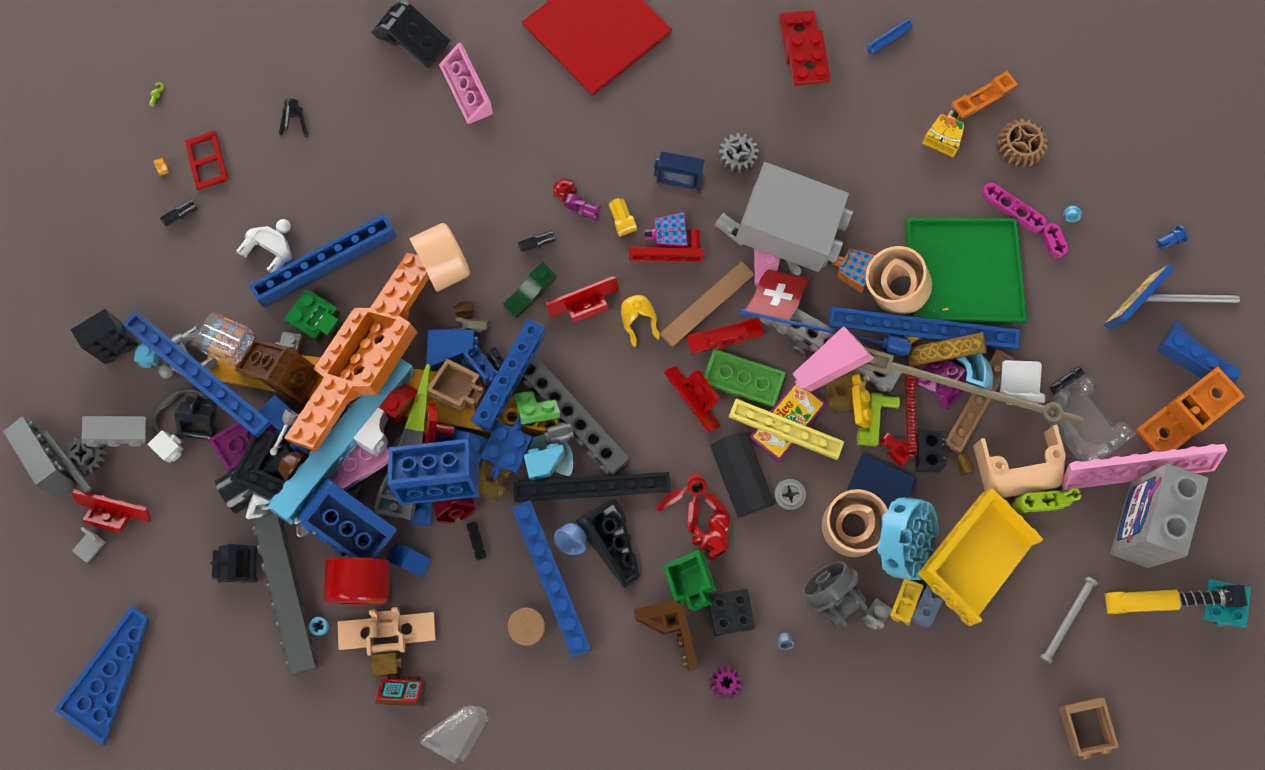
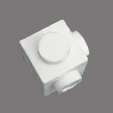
[148,430,184,463]

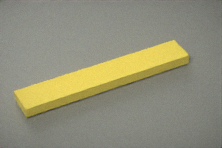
[729,399,845,460]

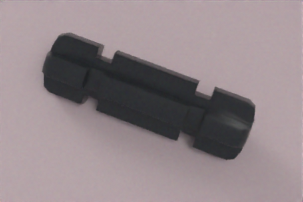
[1049,366,1085,394]
[466,522,486,560]

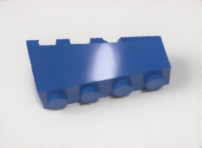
[1156,320,1242,384]

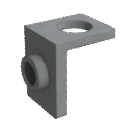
[72,527,106,563]

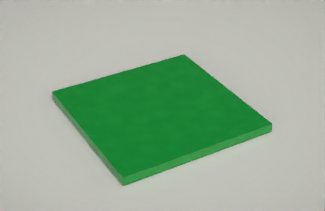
[905,218,1027,324]

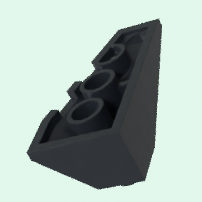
[576,498,640,587]

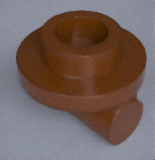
[453,301,474,319]

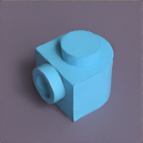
[134,343,160,368]

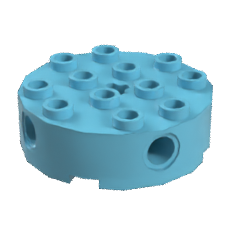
[877,497,939,580]

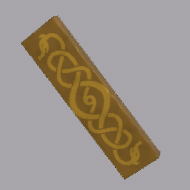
[908,332,987,367]

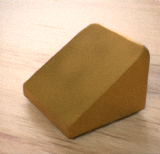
[954,454,975,477]

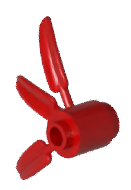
[656,473,730,533]

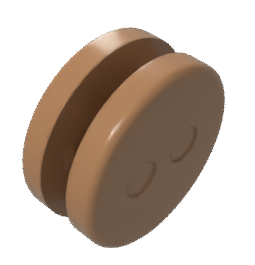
[508,608,546,646]

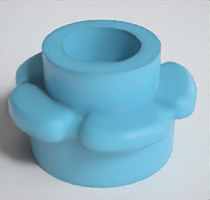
[1063,206,1082,222]

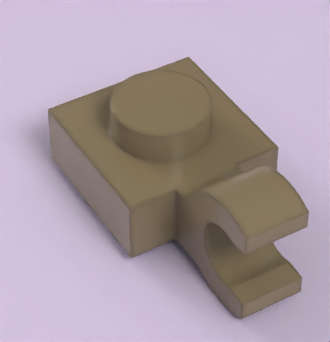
[455,317,489,333]

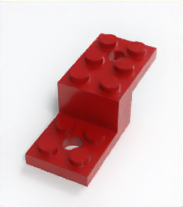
[779,10,831,86]

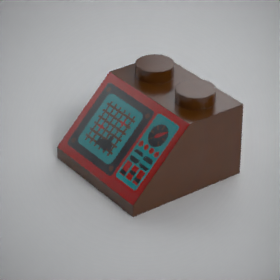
[375,675,426,707]

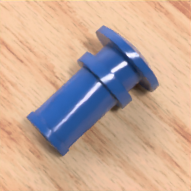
[1156,225,1189,250]

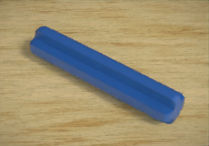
[867,20,913,54]

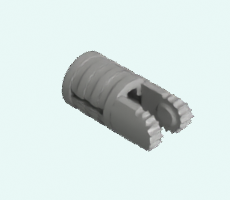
[714,213,742,246]

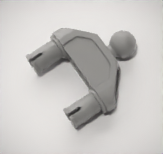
[158,326,220,379]

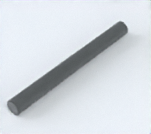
[42,430,92,493]

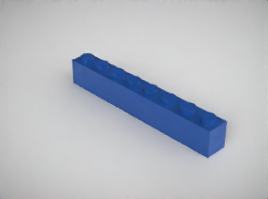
[249,214,397,308]
[512,500,591,658]

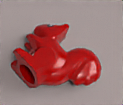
[692,513,731,561]

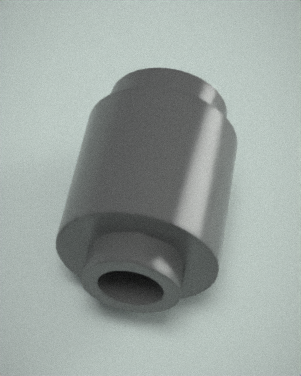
[543,422,574,445]

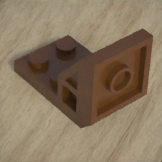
[234,338,320,404]
[634,600,698,672]

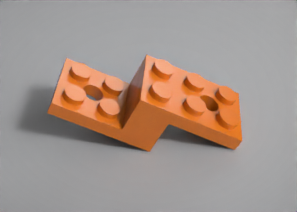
[1135,367,1245,452]

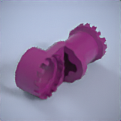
[564,194,601,221]

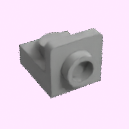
[276,332,303,353]
[862,598,892,630]

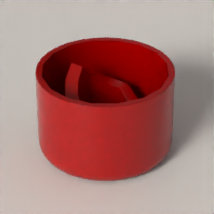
[323,558,390,605]

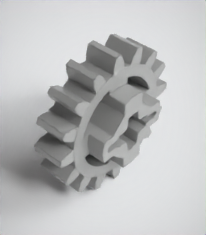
[719,133,759,173]

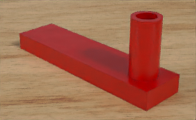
[629,229,704,262]

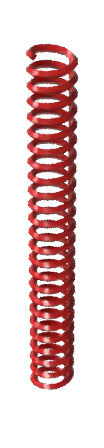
[904,366,918,456]

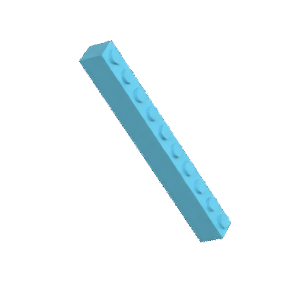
[268,359,415,525]

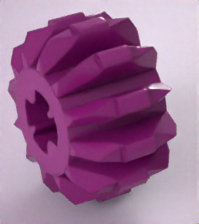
[709,665,743,701]

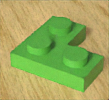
[514,391,560,424]

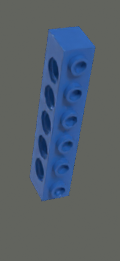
[471,319,547,433]

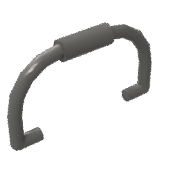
[152,388,208,436]

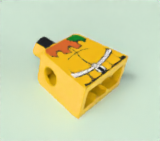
[922,110,964,157]

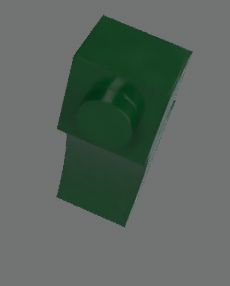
[503,261,557,319]

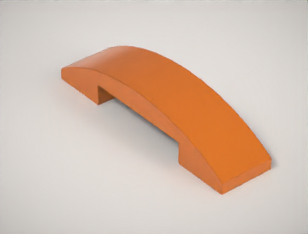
[951,71,1018,118]

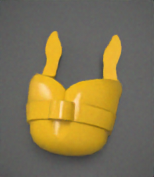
[621,295,660,347]

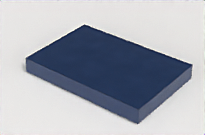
[847,454,916,509]

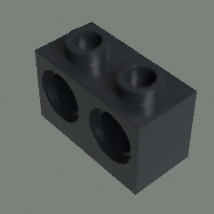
[915,430,946,473]

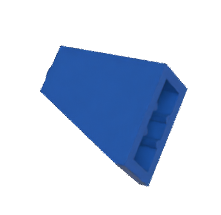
[426,330,479,371]

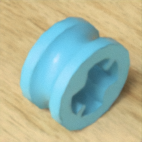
[309,617,329,636]

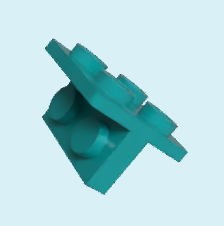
[1203,580,1251,628]

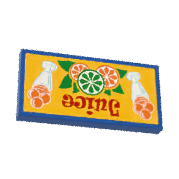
[1103,265,1174,329]

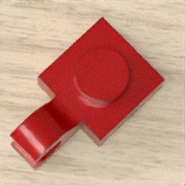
[879,433,915,467]

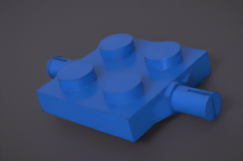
[480,416,534,480]

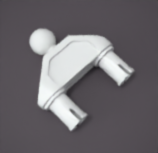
[236,219,292,273]

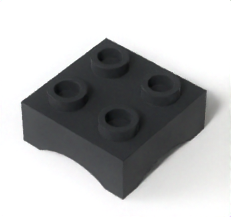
[709,589,755,636]

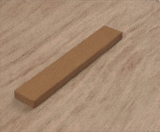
[660,261,755,348]
[945,348,1014,455]

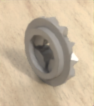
[775,479,806,510]

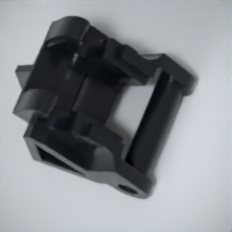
[174,397,217,442]
[210,544,258,583]

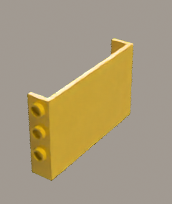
[917,488,1043,626]

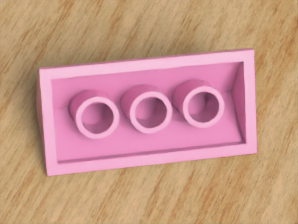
[439,42,493,124]

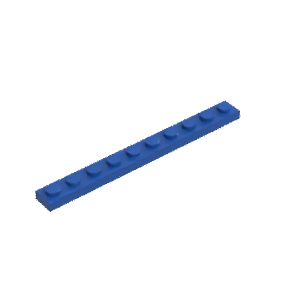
[829,307,1020,350]
[122,311,271,438]

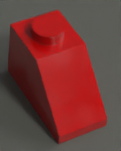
[379,383,418,424]

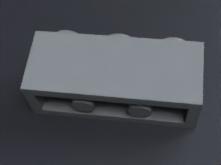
[82,416,146,447]

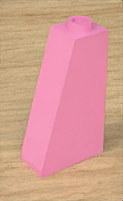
[793,326,874,392]

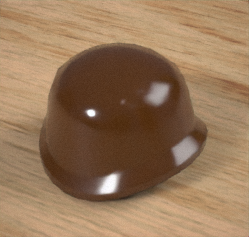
[278,451,309,482]

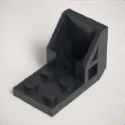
[371,0,451,68]

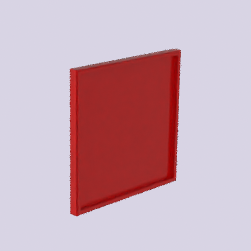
[522,0,672,96]

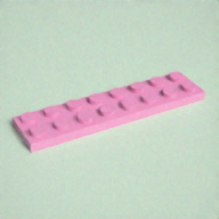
[1061,444,1228,490]

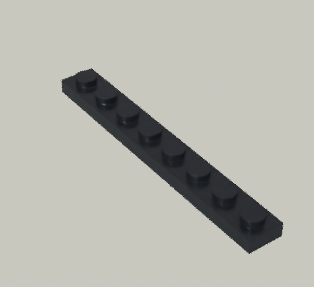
[513,472,671,503]

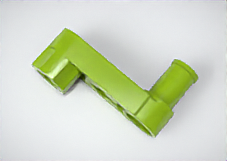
[857,392,900,447]
[1012,488,1081,515]

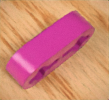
[1042,223,1068,259]

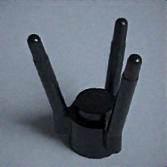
[279,98,308,137]

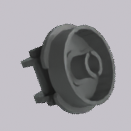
[802,561,867,629]

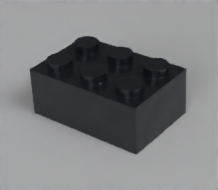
[70,309,138,364]

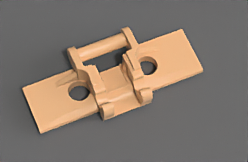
[338,607,436,656]

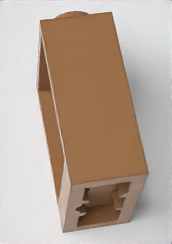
[1058,697,1119,760]

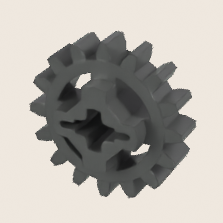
[63,434,108,477]

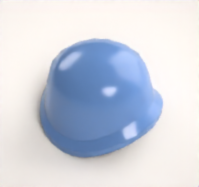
[554,523,587,555]

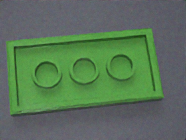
[704,349,786,408]

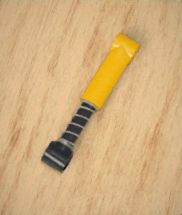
[1104,585,1248,614]

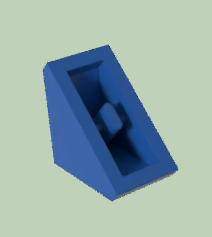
[388,543,432,577]

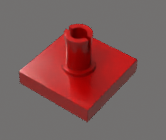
[423,403,454,444]

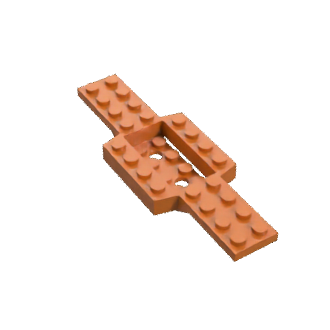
[284,253,429,452]

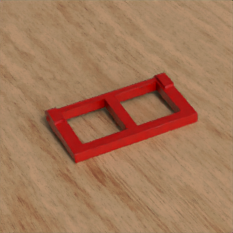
[185,131,229,190]

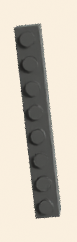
[252,513,320,675]

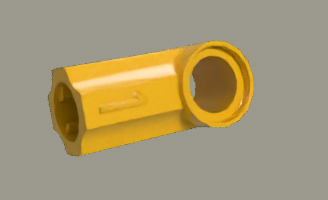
[609,198,637,237]

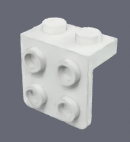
[1000,360,1045,405]

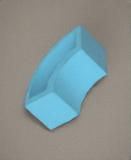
[957,354,993,390]

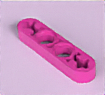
[981,183,1047,233]

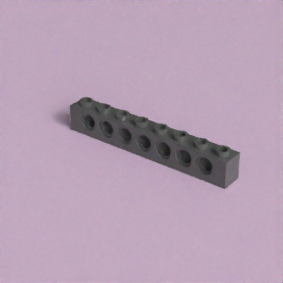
[522,355,630,476]

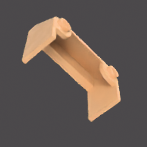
[973,425,1066,499]

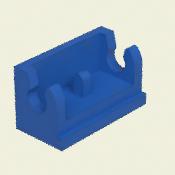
[463,345,498,389]

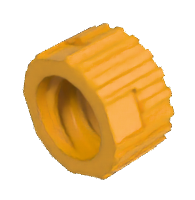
[154,157,169,176]

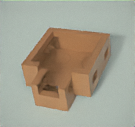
[426,359,485,413]

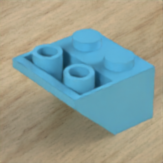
[524,443,565,481]

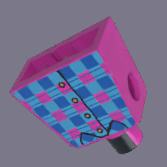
[644,212,687,248]

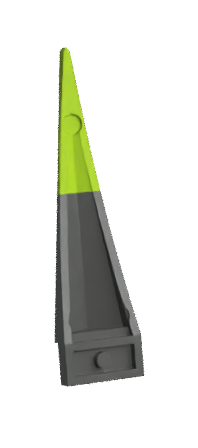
[374,364,431,520]

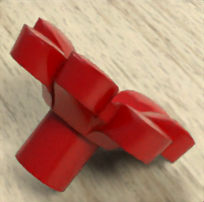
[553,178,577,201]

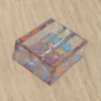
[191,312,256,368]

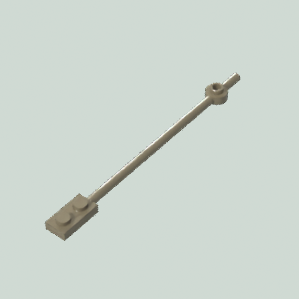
[860,347,1083,424]

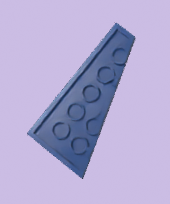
[55,606,150,745]

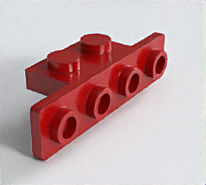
[545,276,619,323]
[687,318,764,354]
[664,366,722,432]
[72,490,151,533]

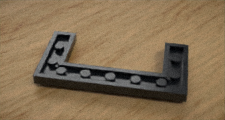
[230,429,366,517]

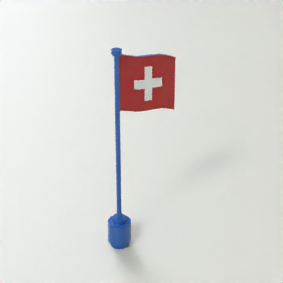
[739,270,911,356]

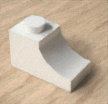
[354,408,388,457]

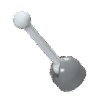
[270,409,299,455]

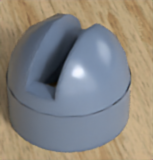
[778,632,794,650]

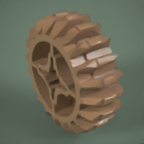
[997,118,1048,168]

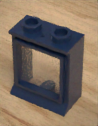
[654,151,705,193]

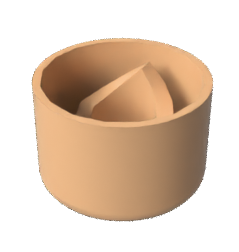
[409,223,470,292]
[866,246,932,315]
[822,489,888,557]

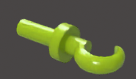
[149,82,164,106]

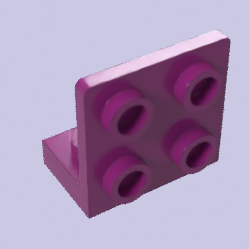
[914,360,968,410]

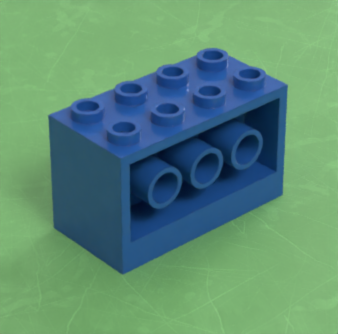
[388,439,479,505]
[297,478,397,559]

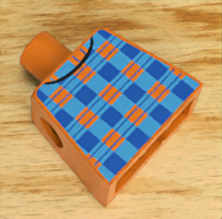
[830,249,875,293]

